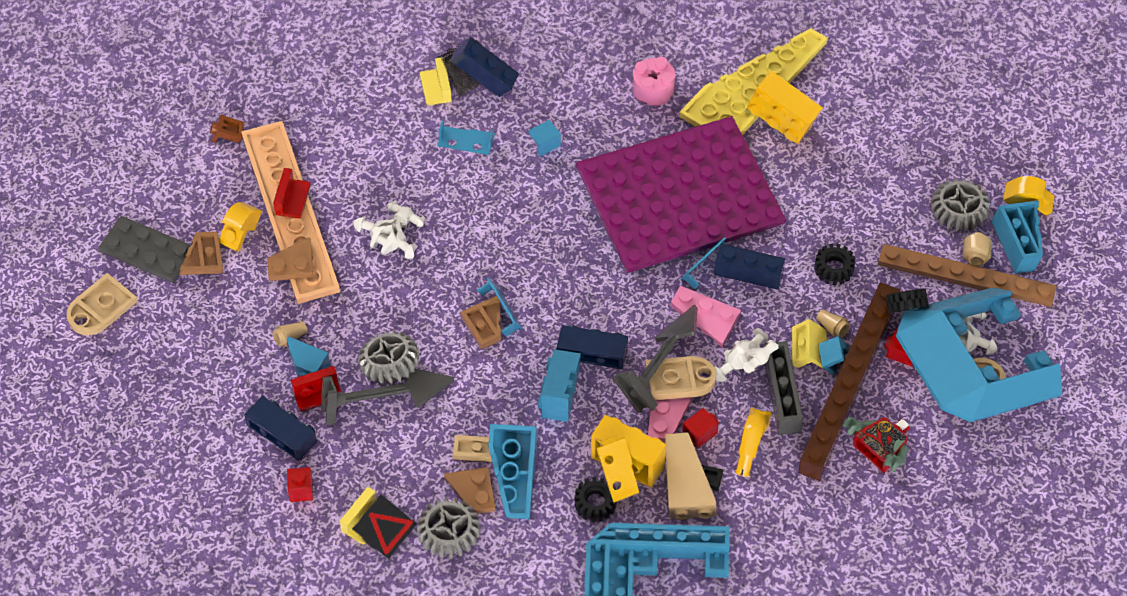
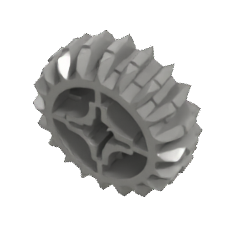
[931,177,990,232]
[358,330,419,385]
[417,497,481,560]

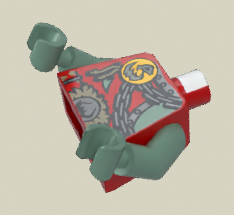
[842,417,910,473]

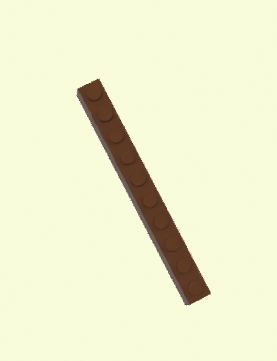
[798,282,901,481]

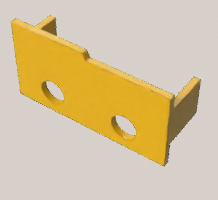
[597,437,639,502]

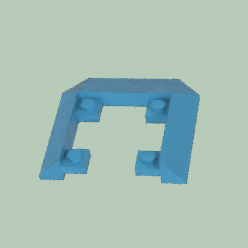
[896,287,1062,423]
[584,523,730,596]

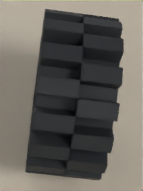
[814,244,855,285]
[885,288,929,313]
[575,477,617,522]

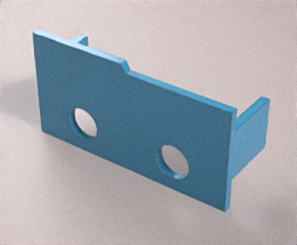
[437,121,495,155]
[680,237,727,290]
[477,278,523,336]

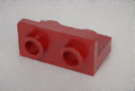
[291,366,341,412]

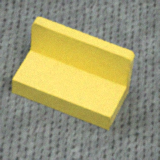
[420,57,452,105]
[792,319,827,368]
[340,487,376,545]

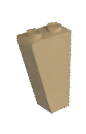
[665,433,717,520]

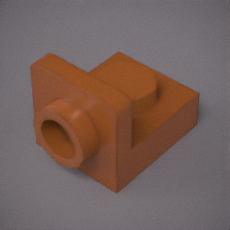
[209,114,244,143]

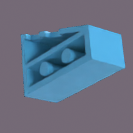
[991,201,1043,274]
[538,349,581,422]

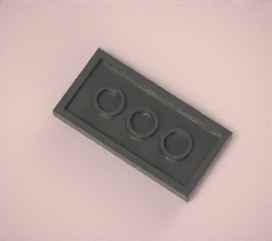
[98,216,191,283]

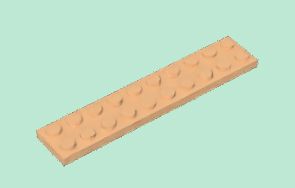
[241,121,340,304]

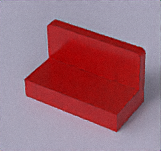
[273,168,311,219]

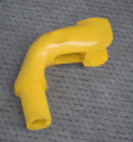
[735,407,772,477]

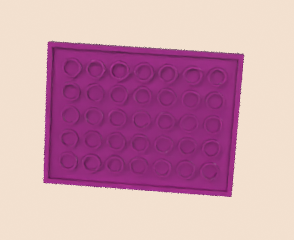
[576,116,786,273]

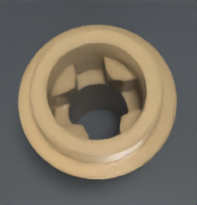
[816,309,850,338]
[272,321,308,347]

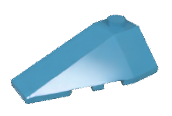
[488,424,539,519]

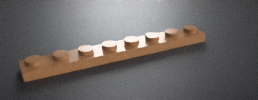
[878,244,1057,307]

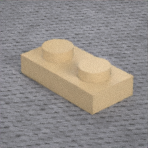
[453,435,492,462]

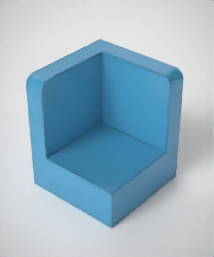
[529,120,561,157]
[819,336,850,375]

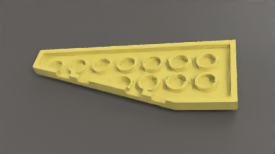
[679,28,828,135]

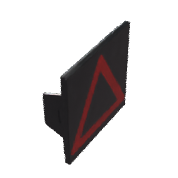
[352,494,417,559]

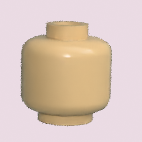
[963,232,992,266]

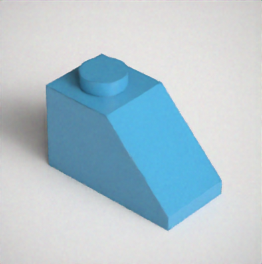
[287,337,330,377]

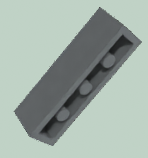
[765,341,803,435]

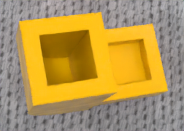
[1003,176,1055,215]
[219,202,262,251]

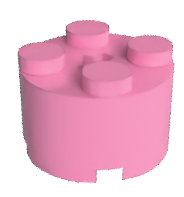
[633,57,675,106]

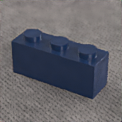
[450,37,519,97]
[714,244,785,290]
[556,325,628,370]
[244,396,317,461]

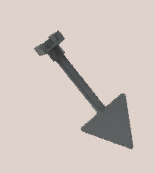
[613,305,698,413]
[321,369,454,426]

